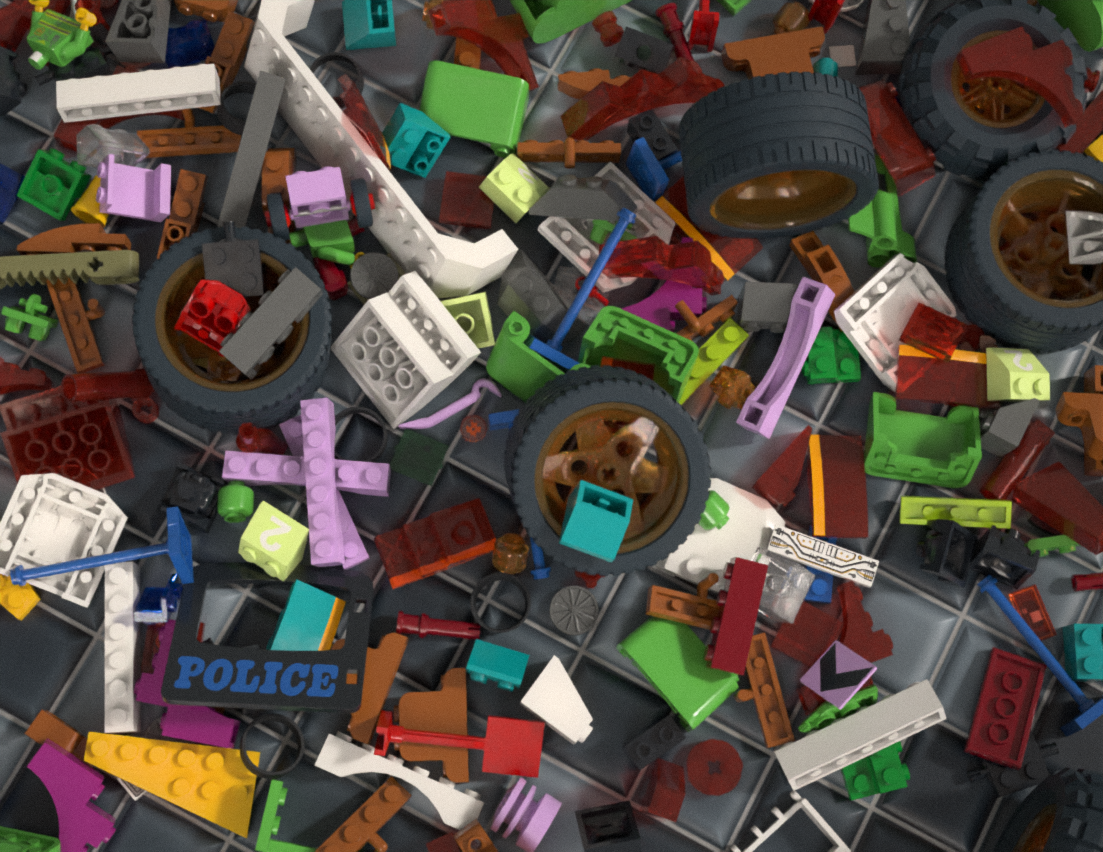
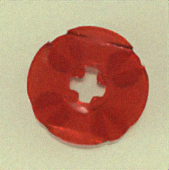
[686,739,743,796]

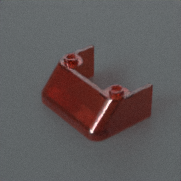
[858,79,936,196]

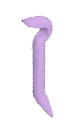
[398,378,502,429]

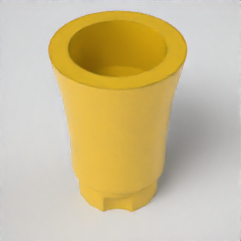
[71,175,109,228]

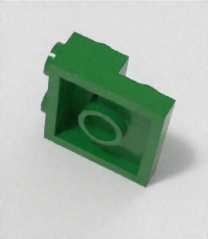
[16,148,92,221]
[802,327,861,384]
[841,741,910,801]

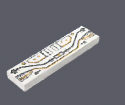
[766,524,879,588]

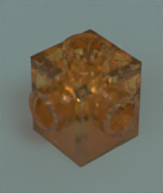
[709,365,756,410]

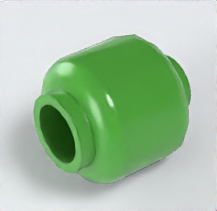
[217,481,254,523]
[698,490,730,530]

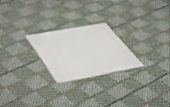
[829,45,856,67]

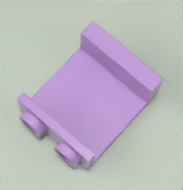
[96,154,171,222]

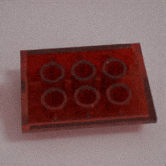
[0,372,135,490]

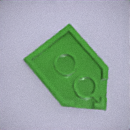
[798,684,878,733]

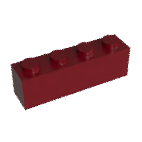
[704,557,768,675]

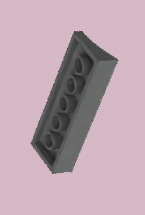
[217,71,286,228]

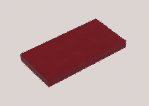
[964,647,1047,770]

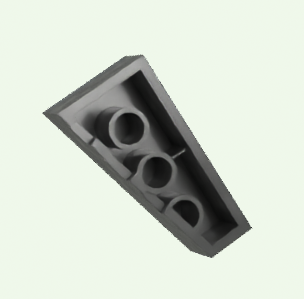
[105,0,171,63]
[855,0,910,75]
[219,267,323,380]

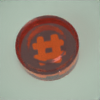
[460,415,487,443]

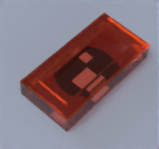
[1008,584,1057,645]

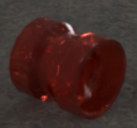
[592,11,624,47]

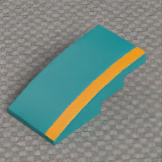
[266,579,346,651]

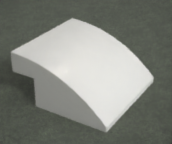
[331,271,481,429]

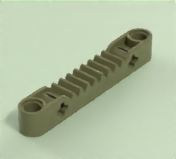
[0,250,139,290]

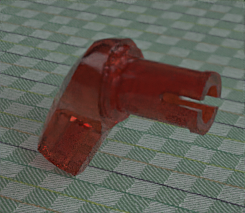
[236,423,288,455]

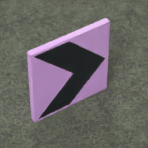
[800,640,877,710]

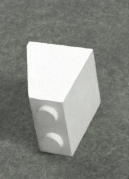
[520,655,593,745]

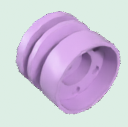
[490,778,562,852]

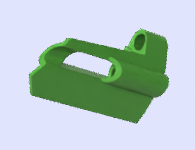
[848,153,917,268]

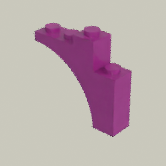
[620,237,707,333]
[134,619,241,749]
[27,738,116,852]

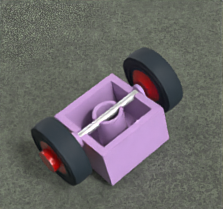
[265,166,375,241]

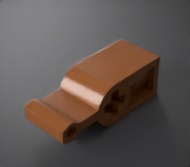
[24,709,94,768]

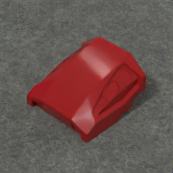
[174,280,250,357]

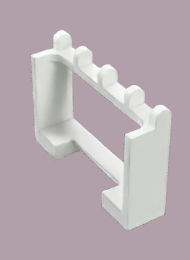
[730,790,851,852]

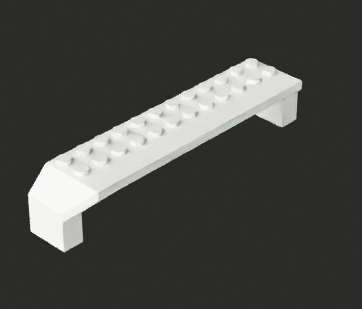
[244,0,518,298]

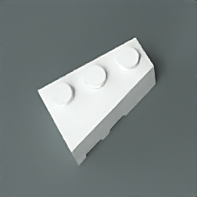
[1066,211,1103,264]

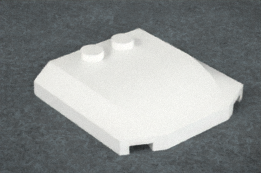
[538,162,676,292]
[834,253,962,393]
[0,473,128,608]
[652,478,786,594]

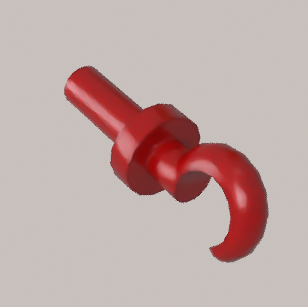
[575,276,609,306]

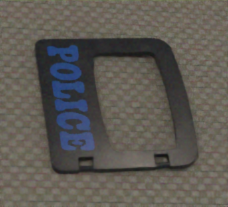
[161,562,374,714]

